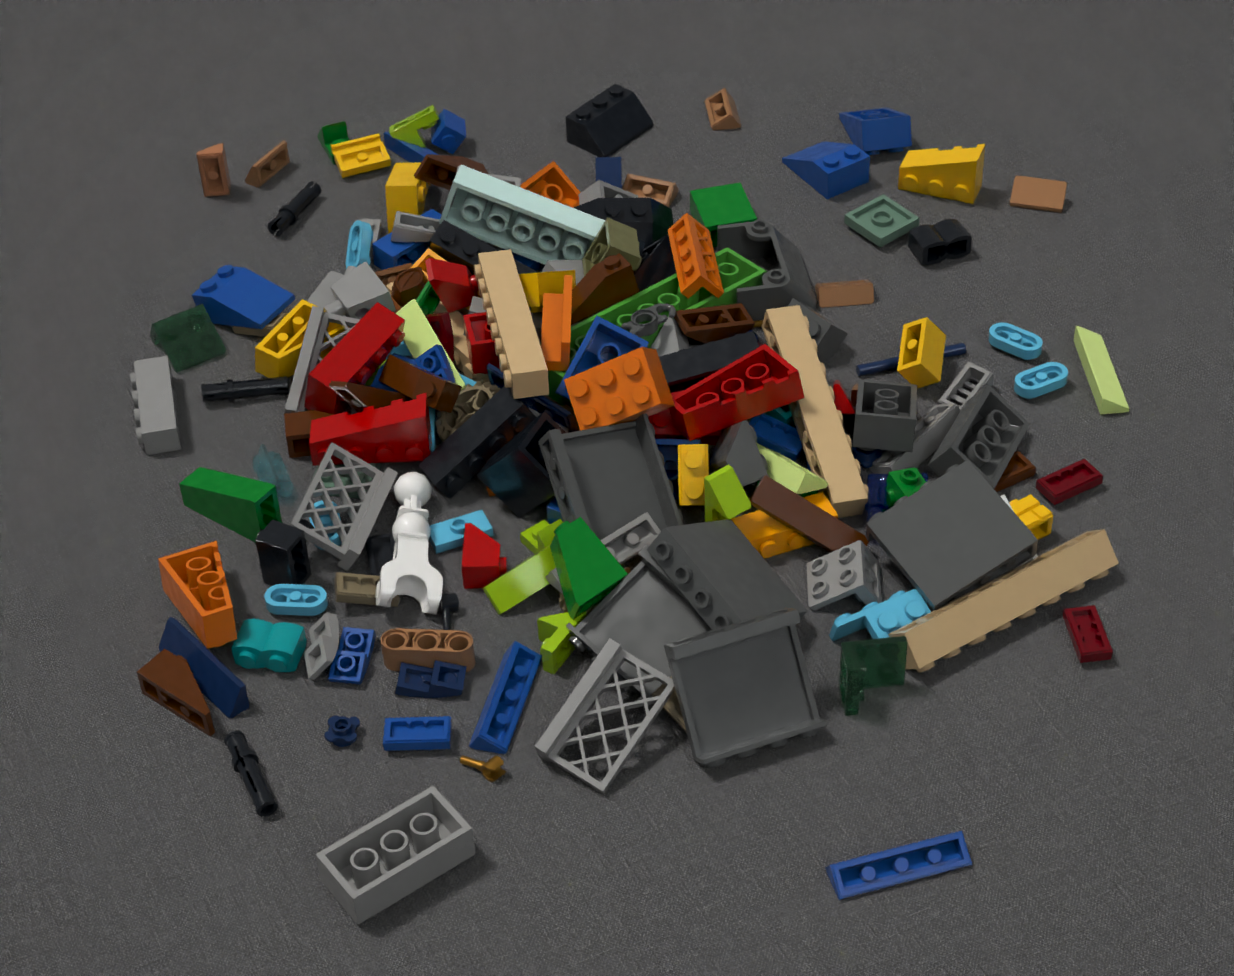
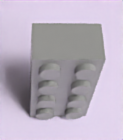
[315,785,475,925]

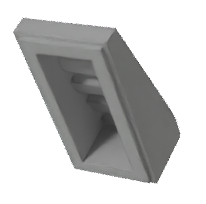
[391,211,441,242]
[938,361,994,411]

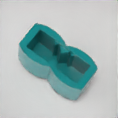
[231,619,307,673]

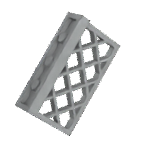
[285,306,366,414]
[289,443,398,571]
[535,639,675,794]

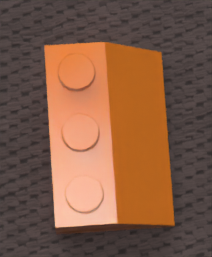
[521,161,581,208]

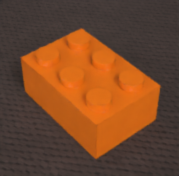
[564,347,675,431]

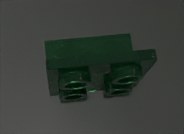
[150,304,226,373]
[838,636,908,716]

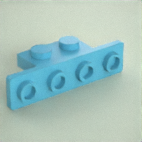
[829,588,931,648]

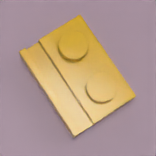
[331,133,391,178]

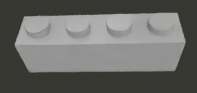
[130,355,181,455]

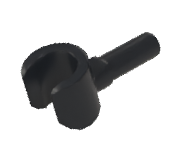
[438,593,459,630]

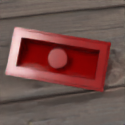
[833,380,855,414]

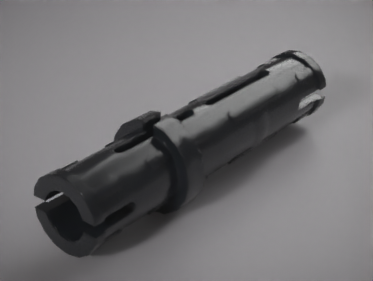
[268,181,322,236]
[201,376,289,402]
[224,730,278,817]

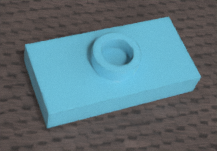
[429,509,494,554]

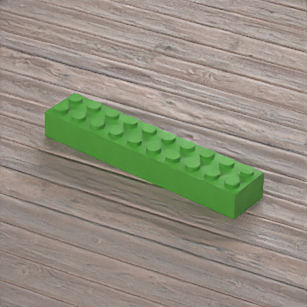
[540,247,767,406]

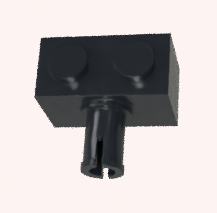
[255,519,314,586]

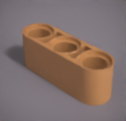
[380,628,476,672]

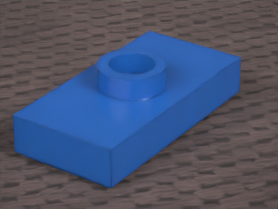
[749,413,803,461]
[383,716,452,751]

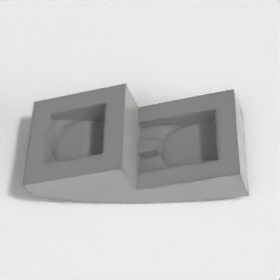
[304,612,339,680]

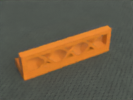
[667,213,724,299]
[541,275,573,371]

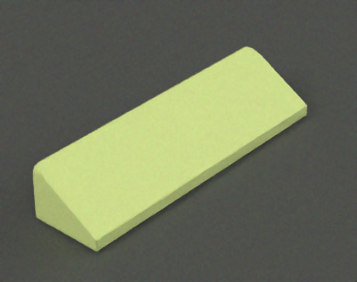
[396,299,466,391]
[1073,326,1129,415]
[756,442,829,494]

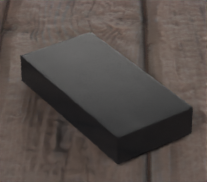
[365,533,395,576]

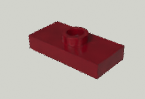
[1035,458,1103,505]
[1063,605,1113,663]

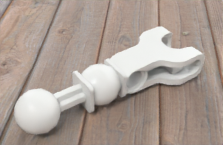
[376,472,443,615]

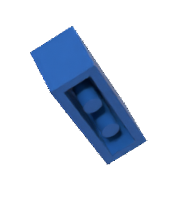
[372,209,442,270]

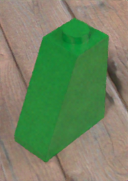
[550,517,628,620]

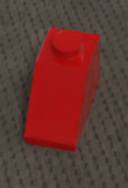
[425,258,479,313]
[462,523,508,589]

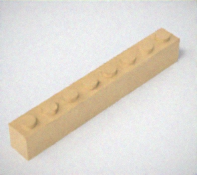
[474,249,549,399]
[762,305,870,518]
[888,529,1119,673]

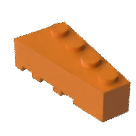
[158,541,237,649]

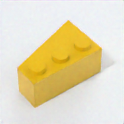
[898,144,985,204]
[385,162,431,234]
[255,299,349,378]

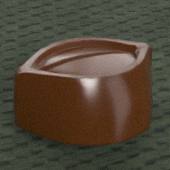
[391,267,428,307]

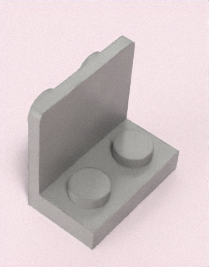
[807,540,882,611]

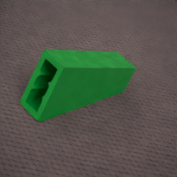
[179,467,282,542]

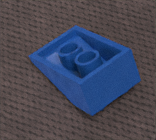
[839,107,912,155]
[782,141,870,199]
[191,265,296,329]
[556,315,649,400]

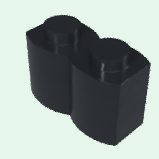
[908,219,972,265]

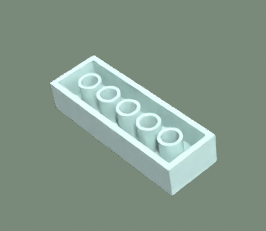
[439,165,605,265]

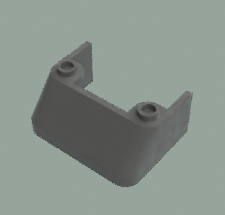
[717,220,816,321]

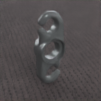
[621,303,677,338]

